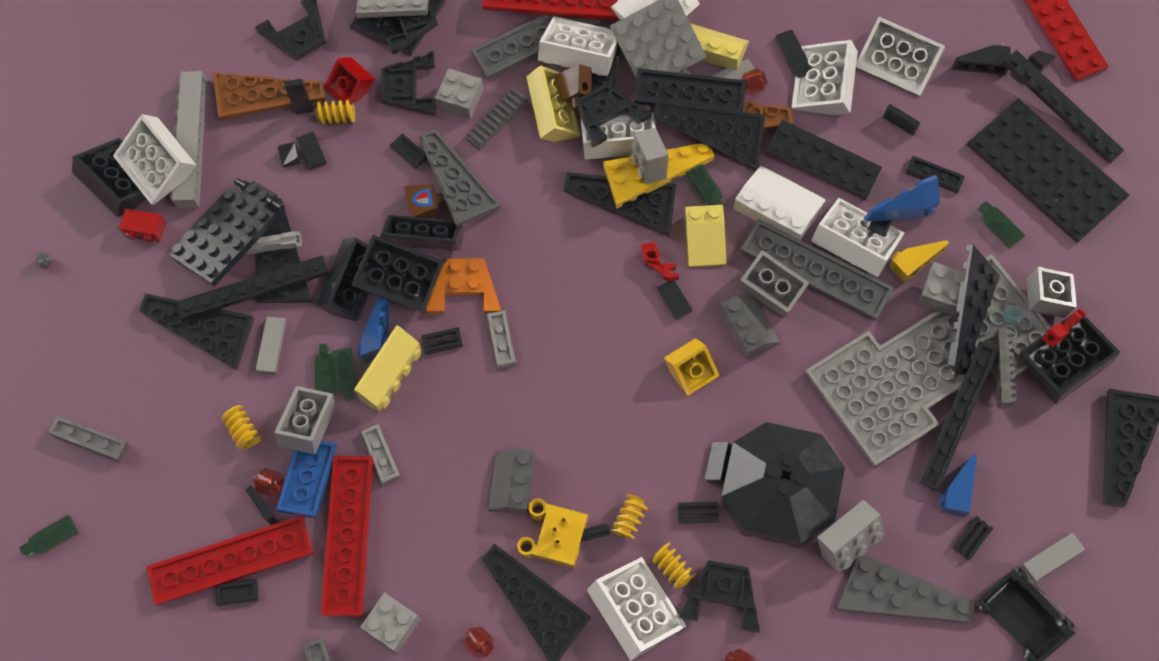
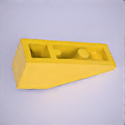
[889,240,949,283]

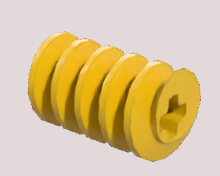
[316,100,355,124]
[222,405,261,449]
[610,494,648,540]
[652,542,696,589]

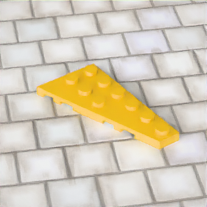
[603,143,714,208]

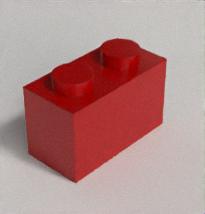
[119,209,166,243]

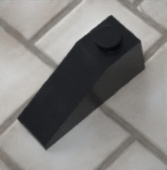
[952,45,1011,75]

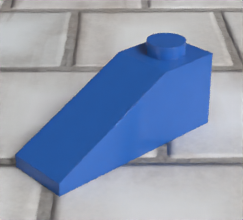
[939,454,977,517]

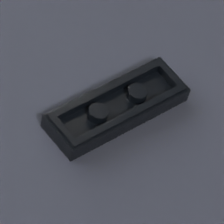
[775,30,812,78]
[284,79,314,115]
[905,156,965,194]

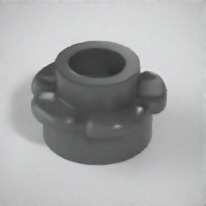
[36,250,51,268]

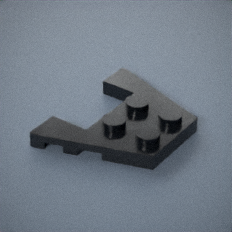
[255,0,326,60]
[387,2,438,54]
[381,51,436,115]
[576,85,652,148]
[679,560,760,633]

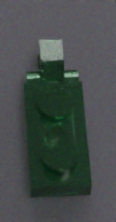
[686,164,724,210]
[978,201,1025,249]
[315,344,336,396]
[332,347,357,402]
[19,515,79,557]

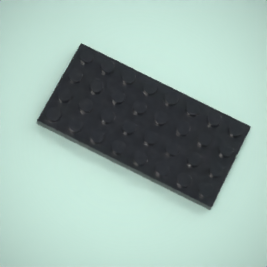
[967,99,1130,244]

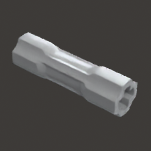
[246,231,302,255]

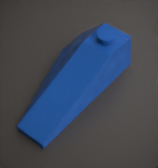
[864,175,940,222]
[358,297,390,362]

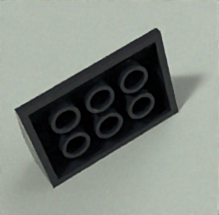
[72,138,147,217]
[351,235,444,313]
[1019,310,1120,404]

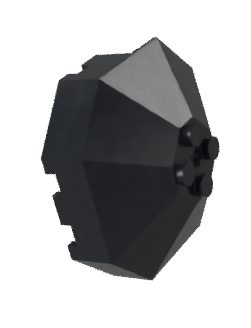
[720,422,845,548]

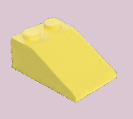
[684,205,726,267]

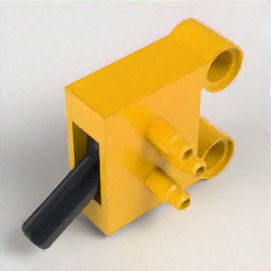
[517,498,610,569]

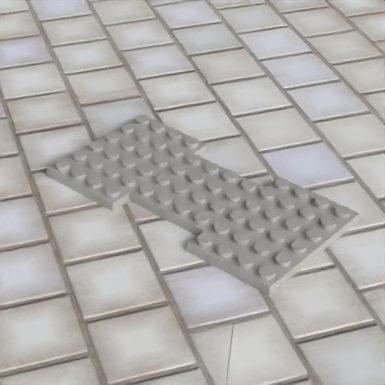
[805,254,1051,467]

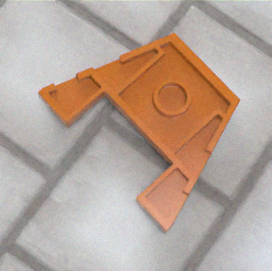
[427,258,501,314]

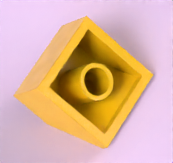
[664,338,720,396]

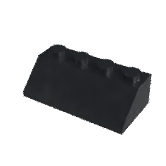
[380,215,463,251]
[316,237,369,322]

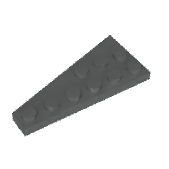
[420,129,501,227]
[837,555,976,623]

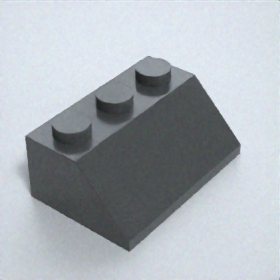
[719,295,780,359]
[488,449,536,515]

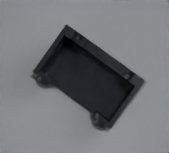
[977,565,1077,661]

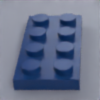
[276,441,338,519]

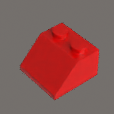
[324,57,375,105]

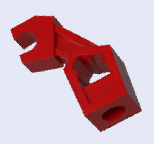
[641,241,679,282]
[1042,308,1087,348]

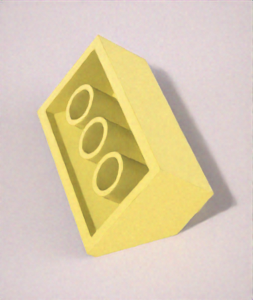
[690,23,749,70]
[526,66,581,142]
[354,325,422,412]

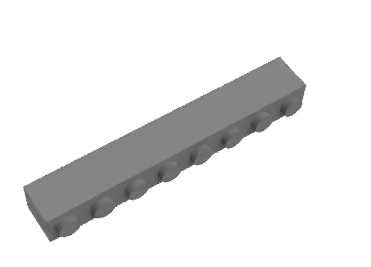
[170,71,207,208]

